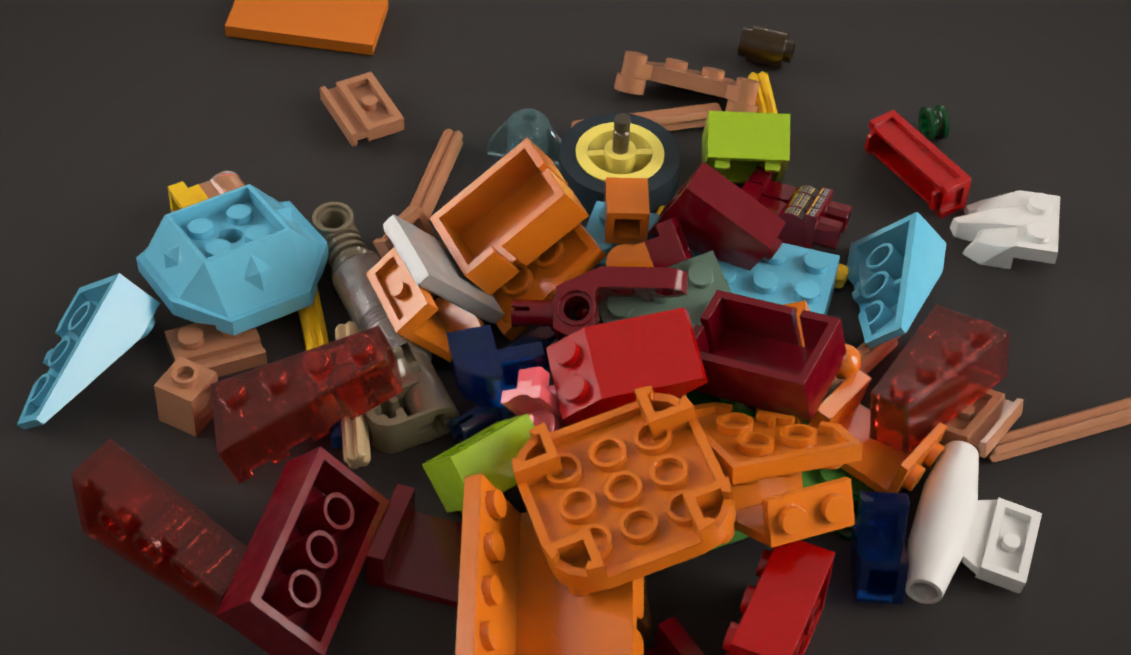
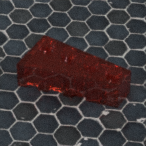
[869,304,1010,454]
[210,325,403,484]
[70,439,248,623]

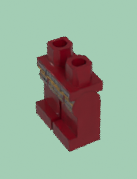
[742,166,852,250]

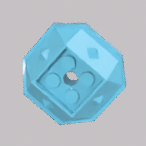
[136,184,329,336]

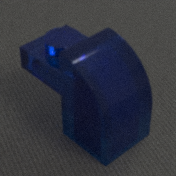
[446,325,547,407]
[851,491,910,604]

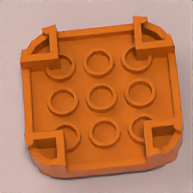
[512,385,736,596]

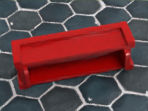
[864,109,972,219]

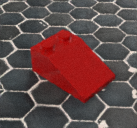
[546,307,708,425]

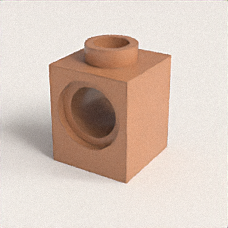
[154,356,221,437]

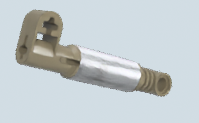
[312,201,460,454]

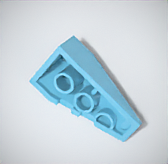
[847,212,946,349]
[17,273,160,429]

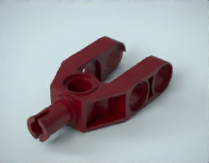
[511,266,688,341]

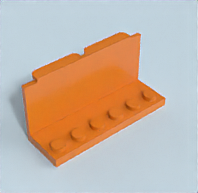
[455,473,644,655]

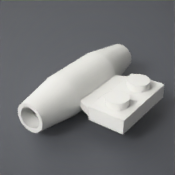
[905,441,1042,604]

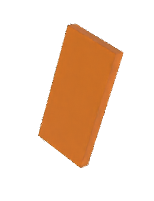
[225,0,389,55]

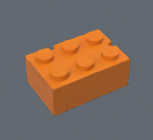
[429,137,589,296]

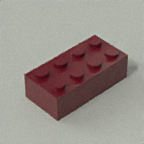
[216,446,389,655]

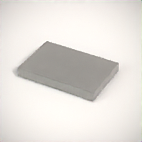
[383,214,505,324]

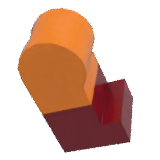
[606,217,693,267]

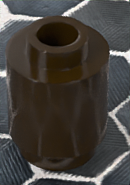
[738,24,796,69]

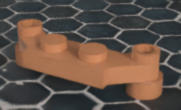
[614,51,760,113]

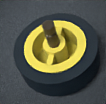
[558,113,681,216]

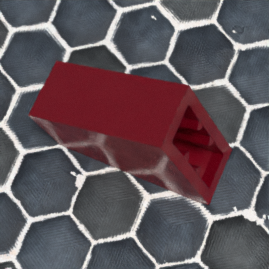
[648,162,786,271]

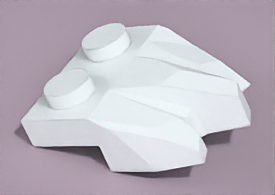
[950,190,1060,269]

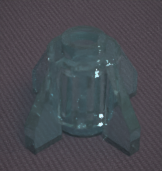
[488,108,562,165]

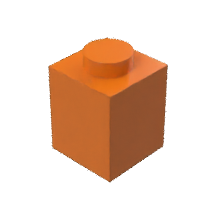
[603,177,650,244]

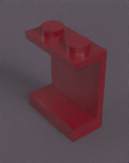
[365,484,462,608]

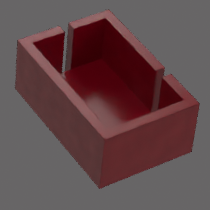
[692,290,847,421]

